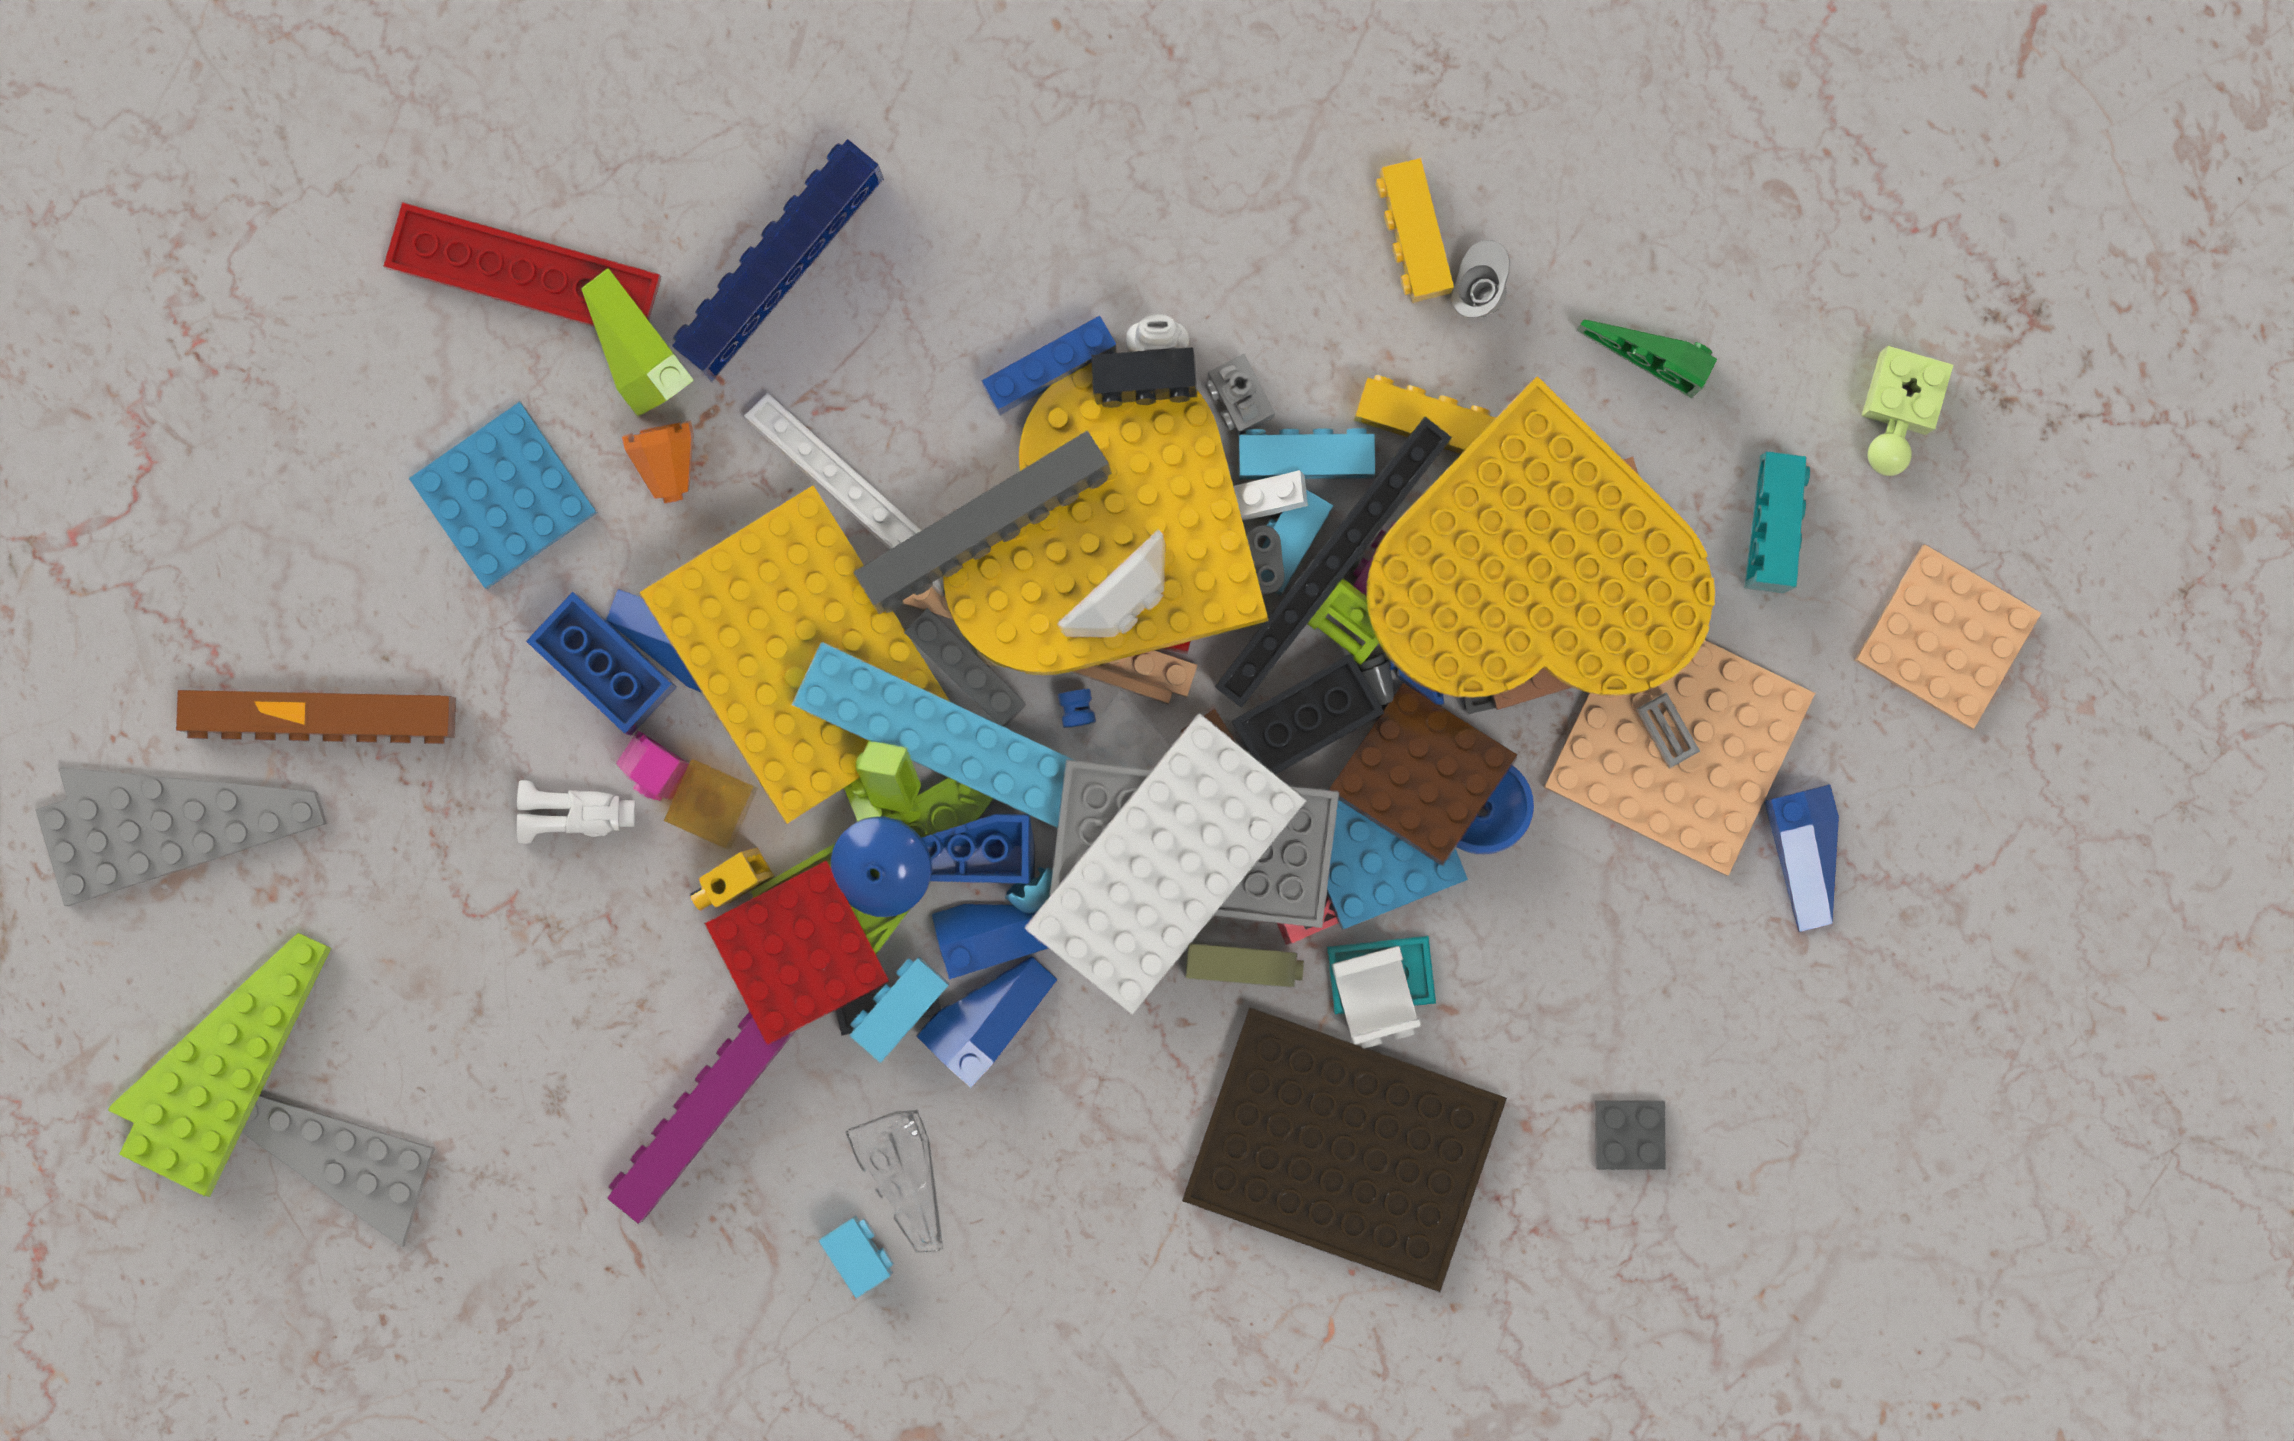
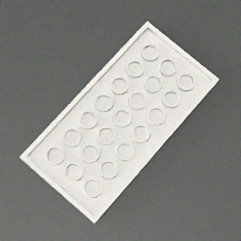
[1025,714,1306,1015]

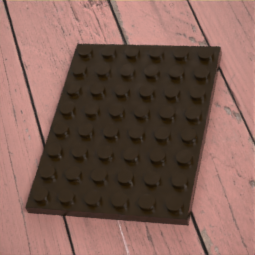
[1182,1007,1507,1292]

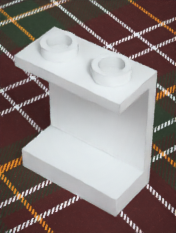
[1331,946,1421,1049]

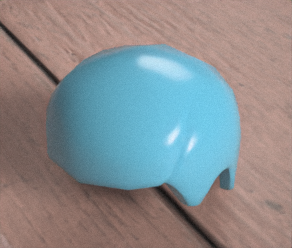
[1005,867,1053,913]

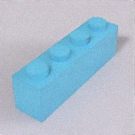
[1238,428,1375,480]

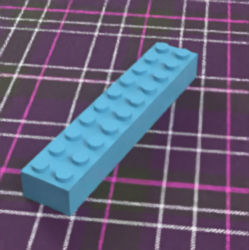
[792,642,1073,828]

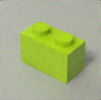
[856,741,921,814]

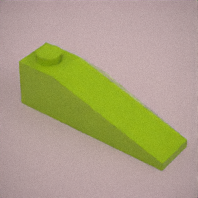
[581,268,694,416]

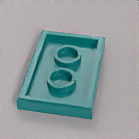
[1327,936,1436,1014]

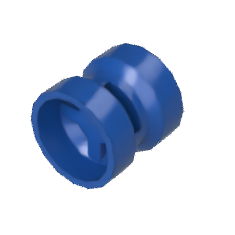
[1057,689,1096,728]

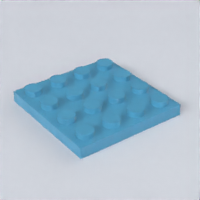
[408,402,598,589]
[1327,789,1468,930]

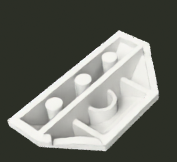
[1058,530,1165,637]

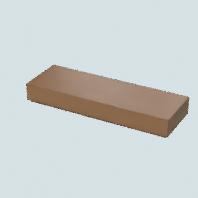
[1072,665,1172,705]

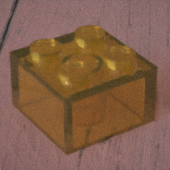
[664,759,758,849]

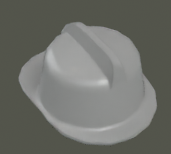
[1451,240,1510,318]

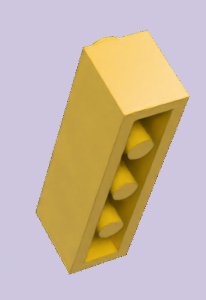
[1376,158,1454,303]
[1354,375,1496,454]

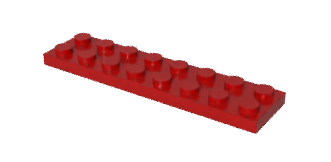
[383,202,662,327]

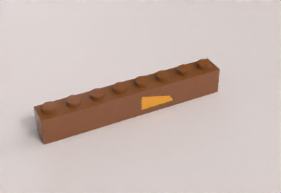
[176,690,456,744]

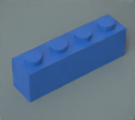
[981,315,1117,416]

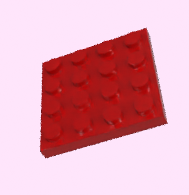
[704,860,890,1046]

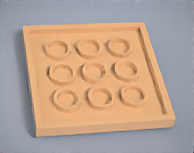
[1854,544,2041,729]

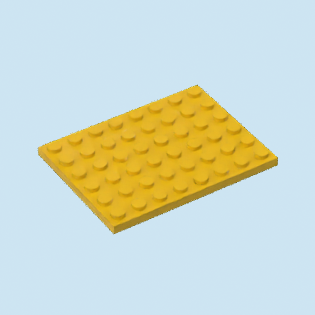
[639,485,950,824]

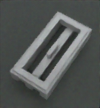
[1635,692,1700,768]

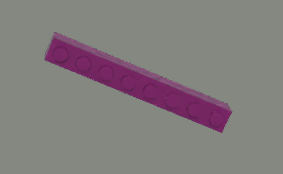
[607,1011,796,1224]

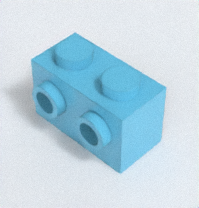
[819,1216,894,1298]

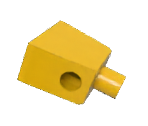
[690,847,775,911]

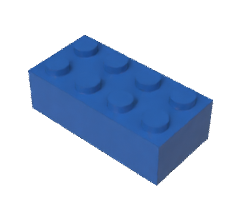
[526,591,677,736]

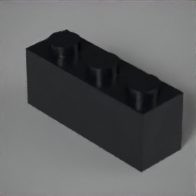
[1091,347,1198,408]

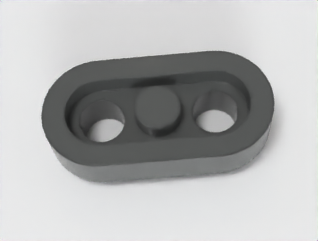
[1247,526,1284,595]

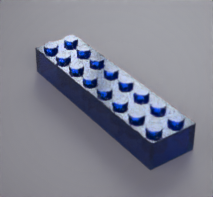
[672,139,884,382]

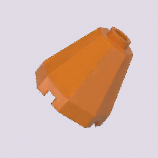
[622,421,694,504]

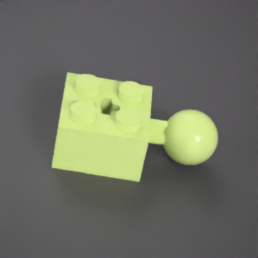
[1862,346,1953,476]

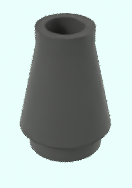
[1358,653,1395,706]

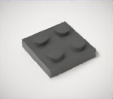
[1595,1100,1666,1170]

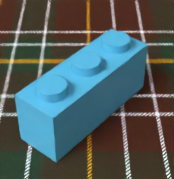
[1261,490,1334,596]
[849,957,950,1063]

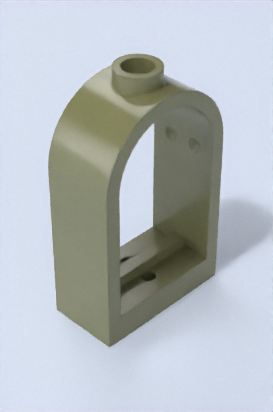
[1186,944,1304,987]

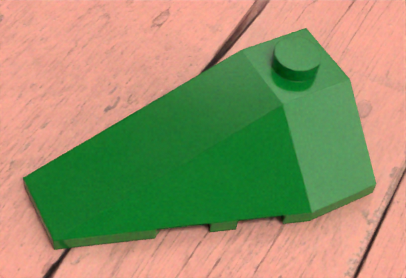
[1576,319,1717,399]

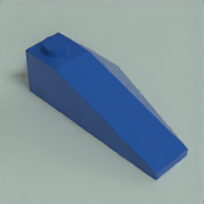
[606,589,702,693]
[1764,784,1839,932]
[921,814,1035,883]
[931,904,1049,979]
[916,957,1058,1088]

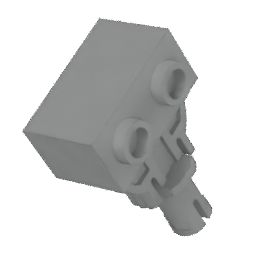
[1205,354,1275,436]

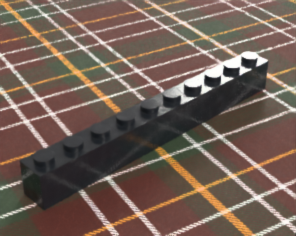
[1215,416,1452,708]

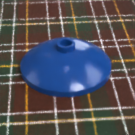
[1457,765,1534,855]
[831,816,932,917]

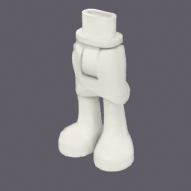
[1126,314,1189,352]
[517,780,636,844]

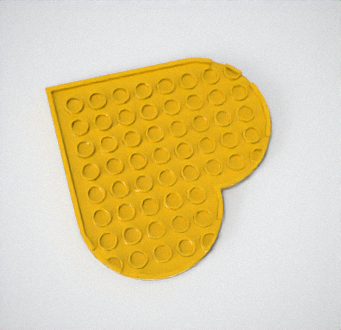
[943,363,1268,676]
[1367,376,1715,698]

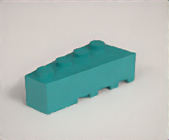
[1744,451,1810,594]

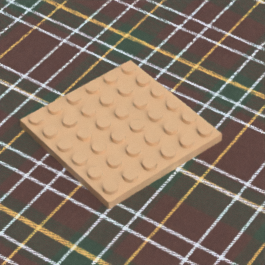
[1544,640,1815,876]

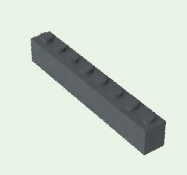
[853,430,1112,614]

